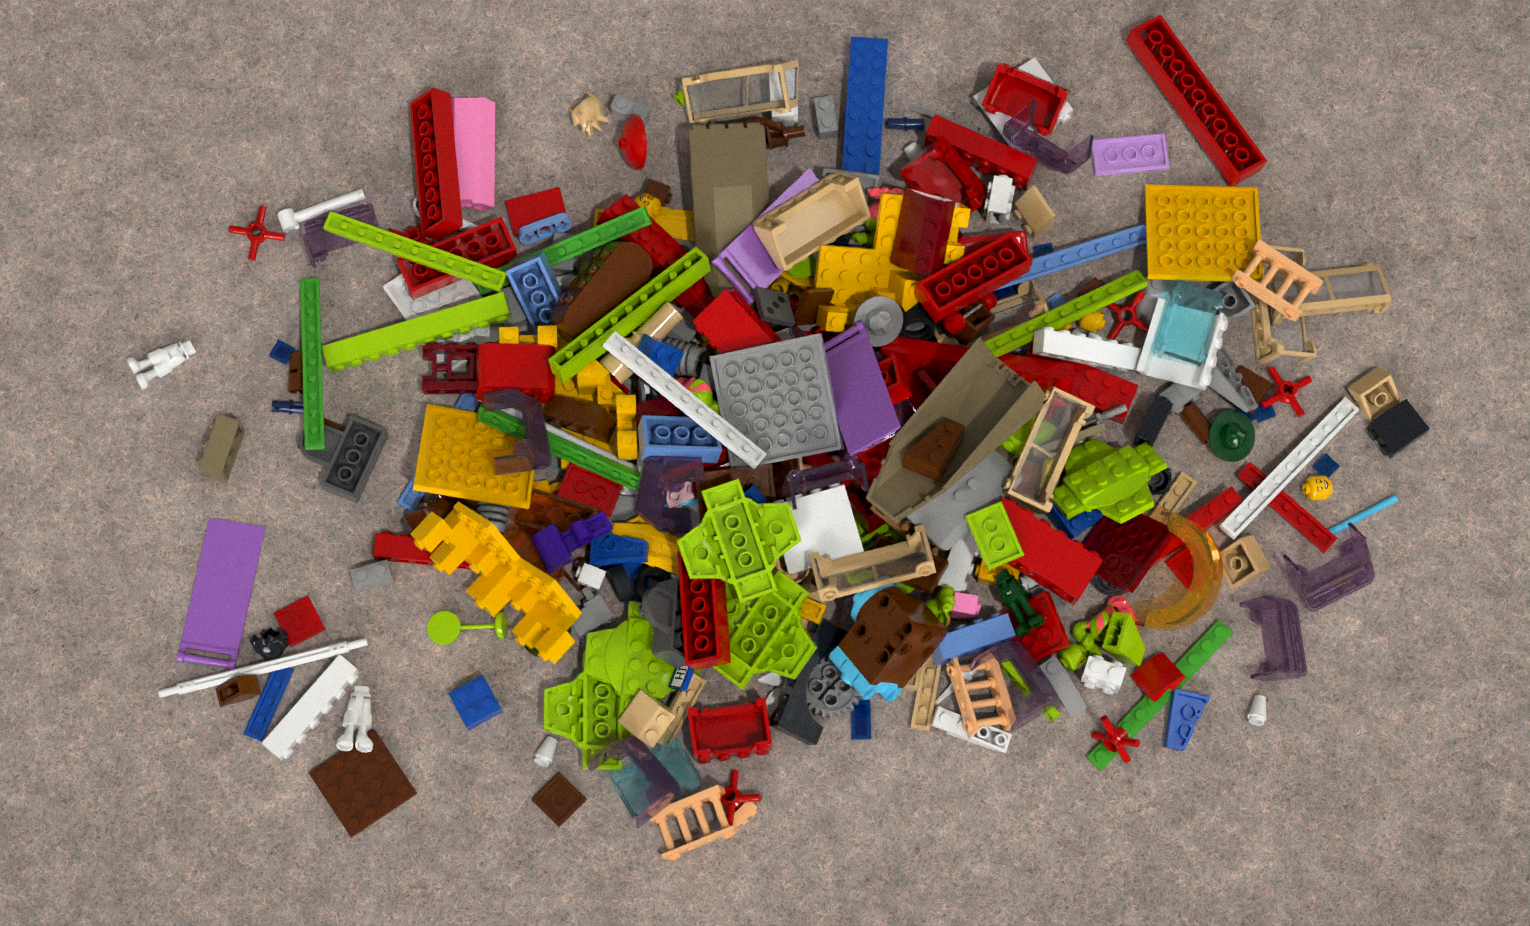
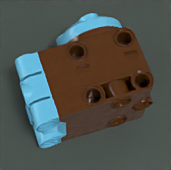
[829,577,947,702]

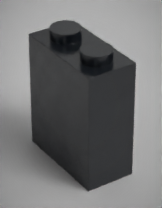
[1133,396,1173,448]
[1367,399,1430,459]

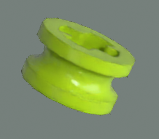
[672,89,690,108]

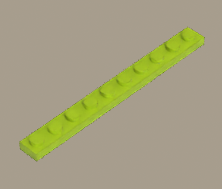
[323,211,507,292]
[984,270,1148,357]

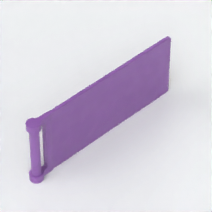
[711,169,820,305]
[824,320,901,456]
[177,518,265,670]

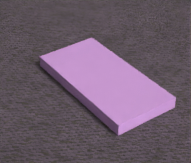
[1090,133,1170,176]

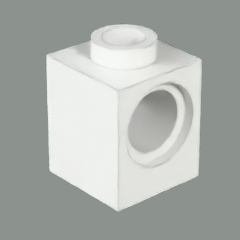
[575,563,606,591]

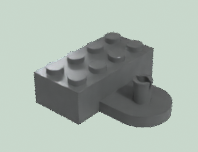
[299,415,389,504]
[638,578,685,668]

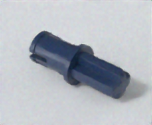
[887,117,924,131]
[272,400,304,415]

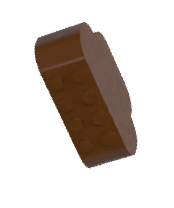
[551,241,653,342]

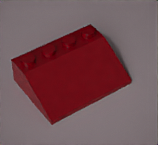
[890,188,956,277]

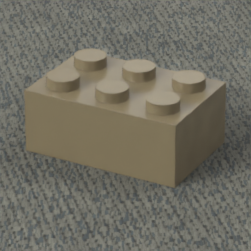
[198,415,245,484]

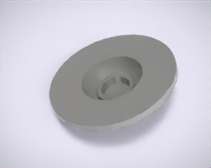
[853,296,903,347]

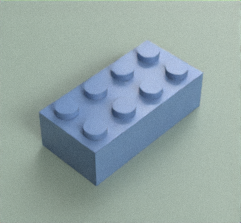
[505,252,563,335]
[638,415,722,463]
[931,613,1016,667]

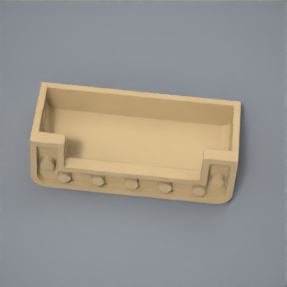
[753,172,871,271]

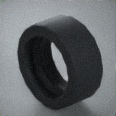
[899,309,935,341]
[607,564,635,602]
[634,566,671,601]

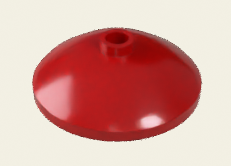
[618,114,647,171]

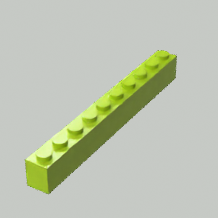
[548,247,711,383]
[322,292,512,372]

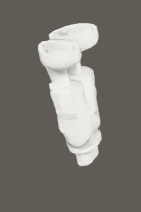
[126,340,196,390]
[336,686,373,753]

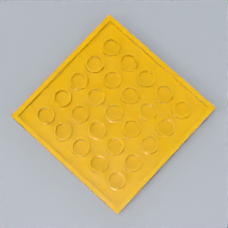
[1144,184,1263,282]
[413,404,537,509]

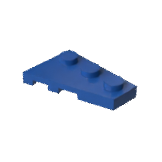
[590,532,649,566]
[1163,689,1210,751]

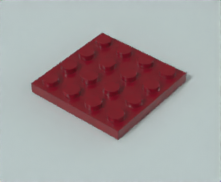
[1083,514,1175,593]

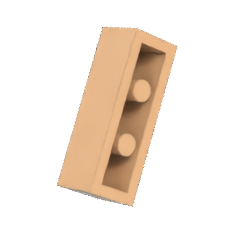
[733,802,758,834]

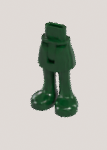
[994,569,1046,638]

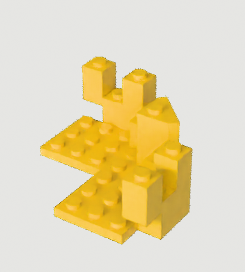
[813,192,970,332]
[499,325,638,470]
[410,501,582,665]

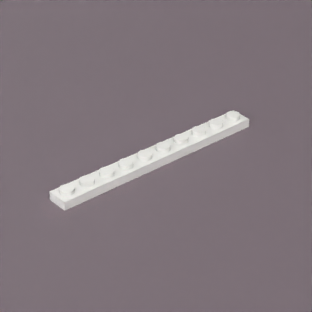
[603,331,767,469]
[1219,397,1360,540]

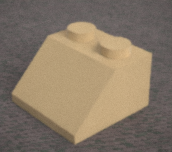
[1013,185,1056,239]
[1348,367,1401,423]
[1214,535,1272,590]
[617,689,676,748]

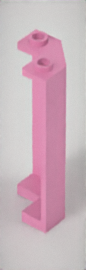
[451,97,495,211]

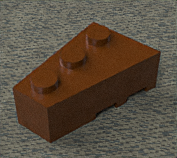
[546,395,617,444]
[903,418,965,482]
[405,494,477,531]

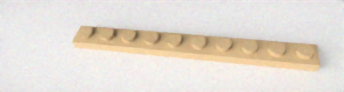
[910,548,954,732]

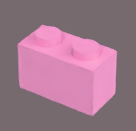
[950,592,981,623]

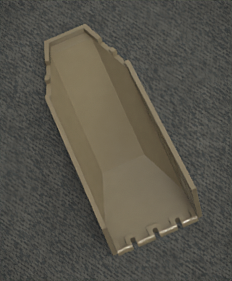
[687,122,770,312]
[866,337,1047,523]

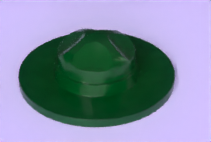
[1208,410,1255,462]

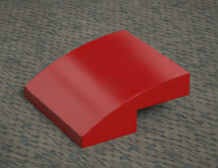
[1130,652,1186,702]

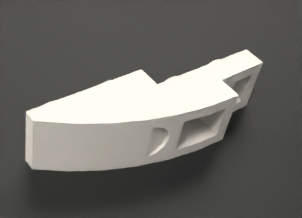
[930,706,1012,753]

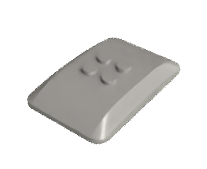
[907,450,1021,550]

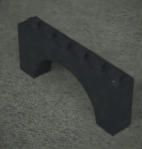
[769,619,848,745]

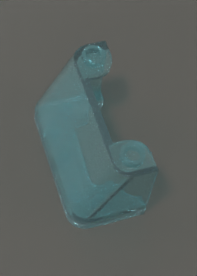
[1153,279,1224,367]
[609,737,702,821]

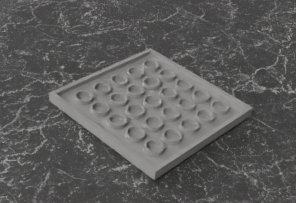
[709,333,844,467]

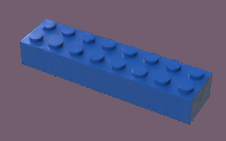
[842,37,888,174]

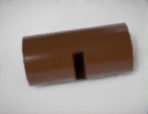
[288,352,303,394]
[1180,403,1211,445]

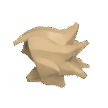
[570,92,610,137]

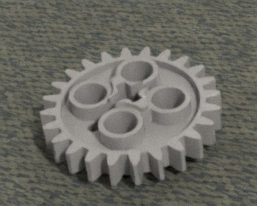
[806,657,861,720]

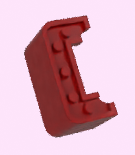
[476,343,555,404]
[687,697,772,764]

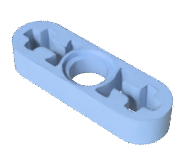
[518,213,572,244]

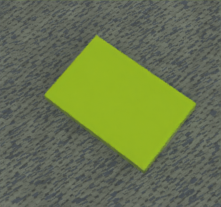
[964,501,1024,571]

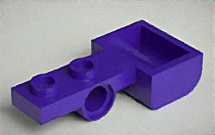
[531,511,613,574]

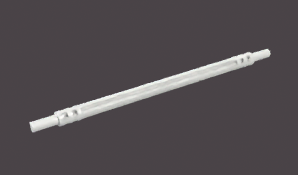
[478,399,667,489]
[158,638,368,698]

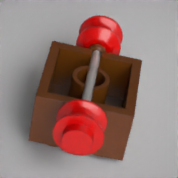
[939,292,997,345]

